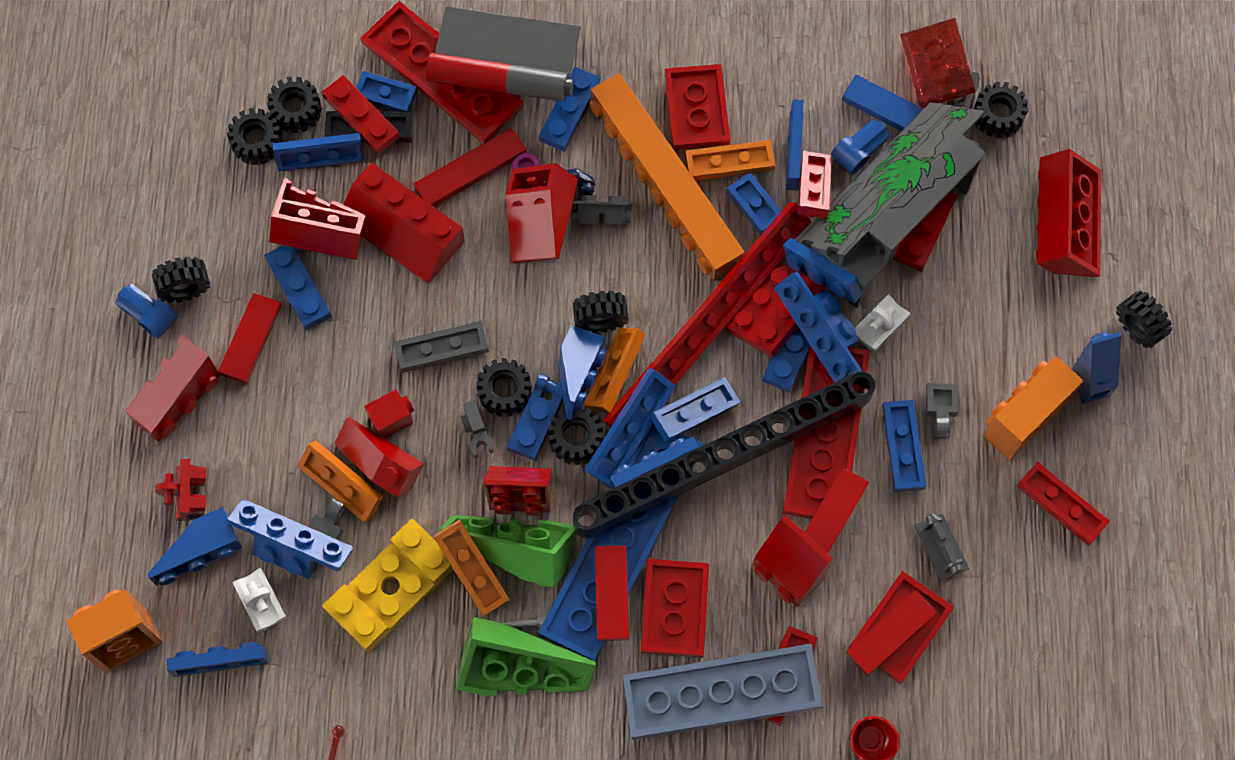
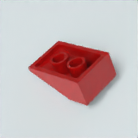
[752,515,833,607]

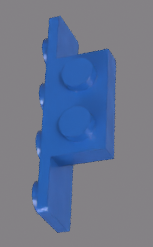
[774,272,862,382]
[228,499,352,579]

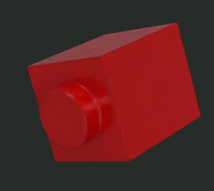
[364,389,415,439]

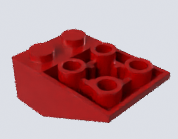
[505,163,578,263]
[484,466,552,516]

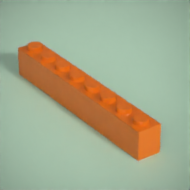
[589,73,745,281]

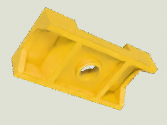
[322,518,454,654]

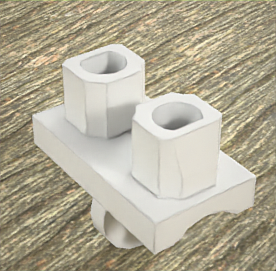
[855,295,911,353]
[232,568,287,633]

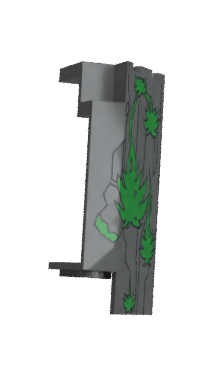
[795,102,985,309]

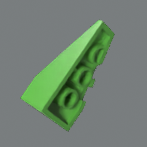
[439,515,577,587]
[456,617,596,696]

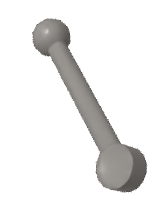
[490,616,547,628]

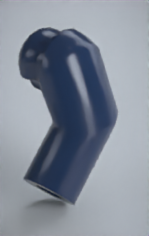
[566,168,596,195]

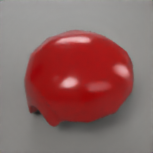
[849,715,900,760]

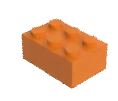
[983,356,1084,460]
[65,589,163,673]

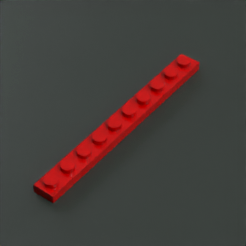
[603,202,812,428]

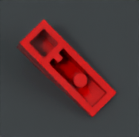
[334,417,424,497]

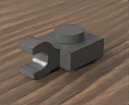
[926,383,958,439]
[460,400,494,459]
[308,499,347,540]

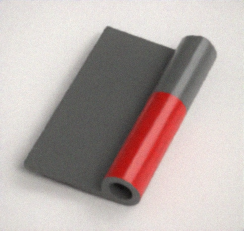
[426,7,581,102]

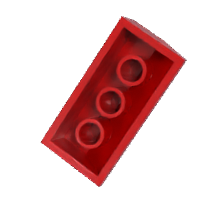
[1036,149,1102,277]
[343,162,465,284]

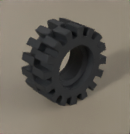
[267,76,322,133]
[974,82,1028,138]
[227,108,283,165]
[152,257,210,303]
[1116,290,1172,348]
[573,291,629,333]
[477,358,532,417]
[548,408,603,465]

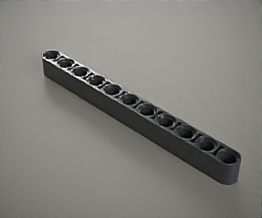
[573,371,876,538]

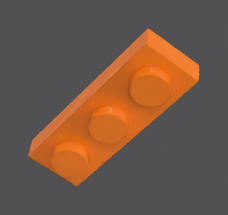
[685,140,776,181]
[584,328,646,413]
[297,440,384,523]
[433,519,510,616]

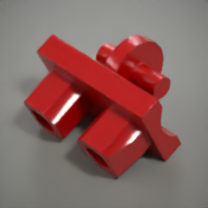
[155,459,206,521]

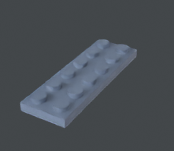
[623,644,823,740]

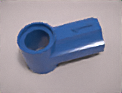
[831,119,890,175]
[115,284,178,339]

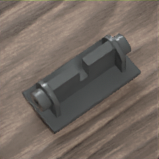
[572,195,631,226]
[914,513,969,581]

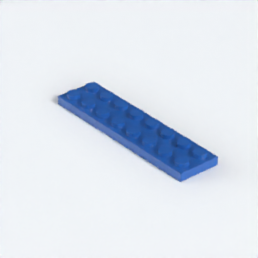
[538,423,704,662]

